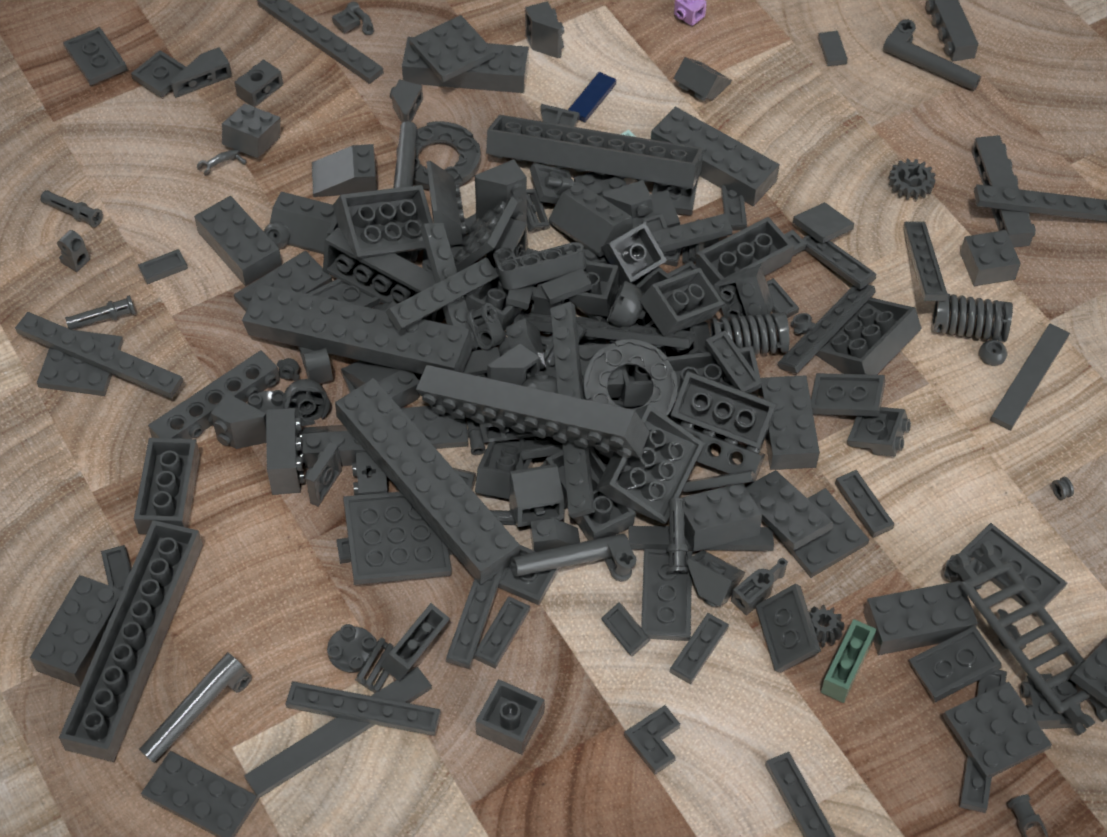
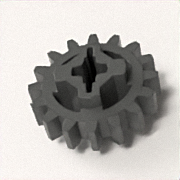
[889,158,936,200]

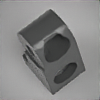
[57,230,90,272]

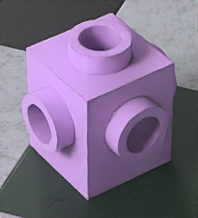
[674,0,706,26]

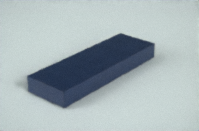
[568,72,617,123]

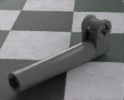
[883,19,981,91]
[393,121,417,188]
[510,533,637,581]
[139,652,252,763]

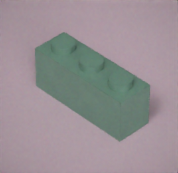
[821,619,877,703]

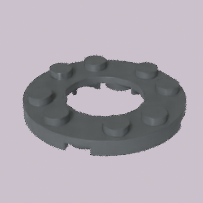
[396,121,481,190]
[583,339,678,416]

